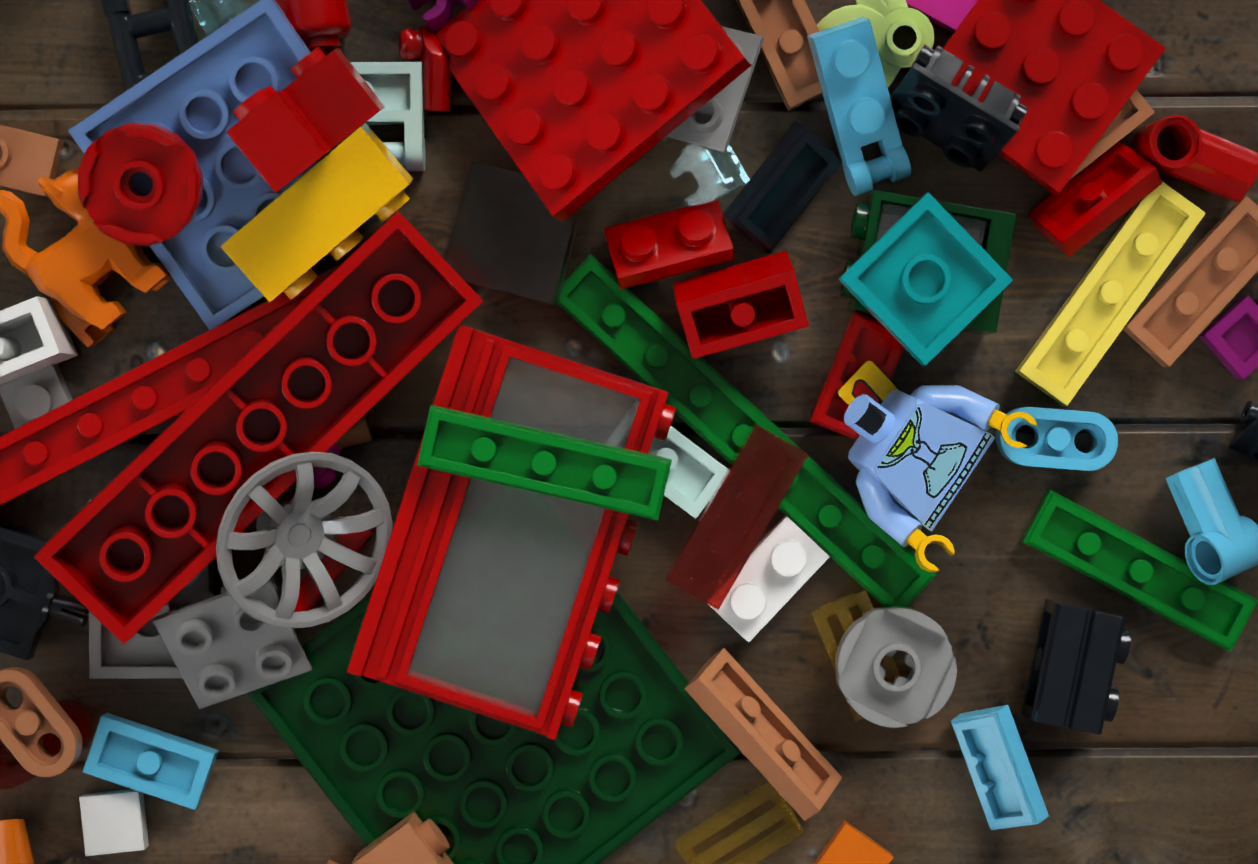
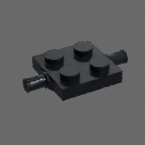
[0,524,89,660]

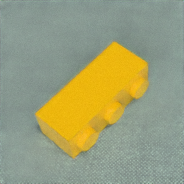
[220,123,413,302]

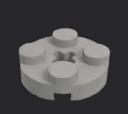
[835,606,957,728]

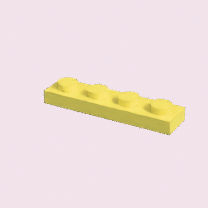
[1015,181,1206,406]

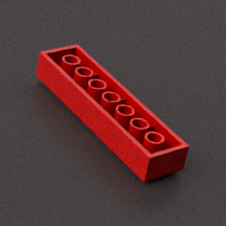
[34,211,483,644]

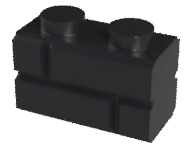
[1022,599,1131,735]

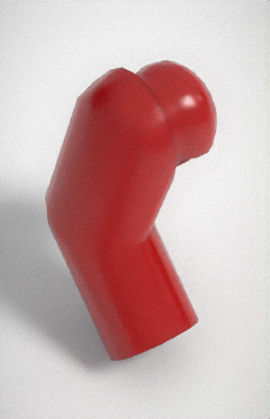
[399,26,452,111]

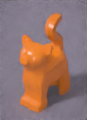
[0,168,173,348]

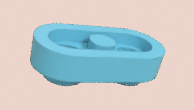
[996,407,1118,471]

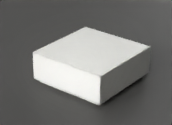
[79,789,149,856]

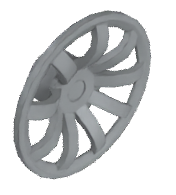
[216,451,393,629]

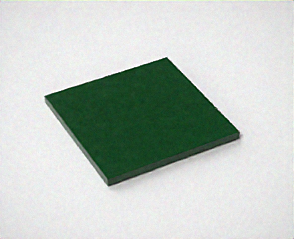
[246,486,741,864]

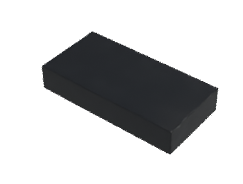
[723,122,842,254]

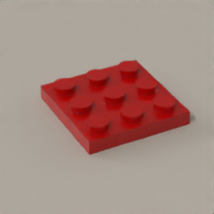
[943,0,1166,196]

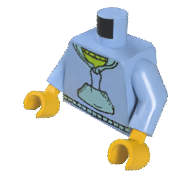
[844,385,1037,573]

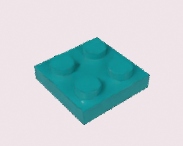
[838,192,1013,366]

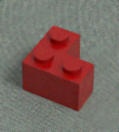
[226,47,385,193]

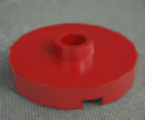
[78,122,203,246]

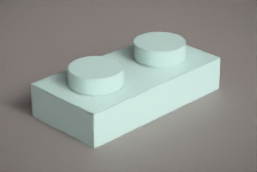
[604,400,732,519]

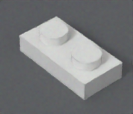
[705,516,830,642]

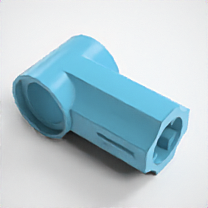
[1165,458,1258,585]

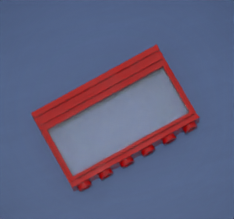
[347,324,676,740]

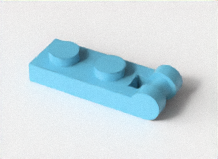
[807,17,912,196]

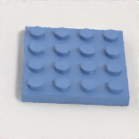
[68,0,405,330]

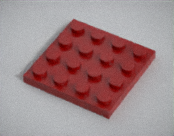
[436,0,752,222]

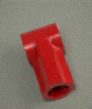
[1132,115,1258,203]

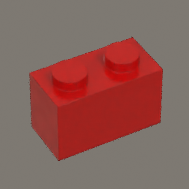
[673,250,809,359]

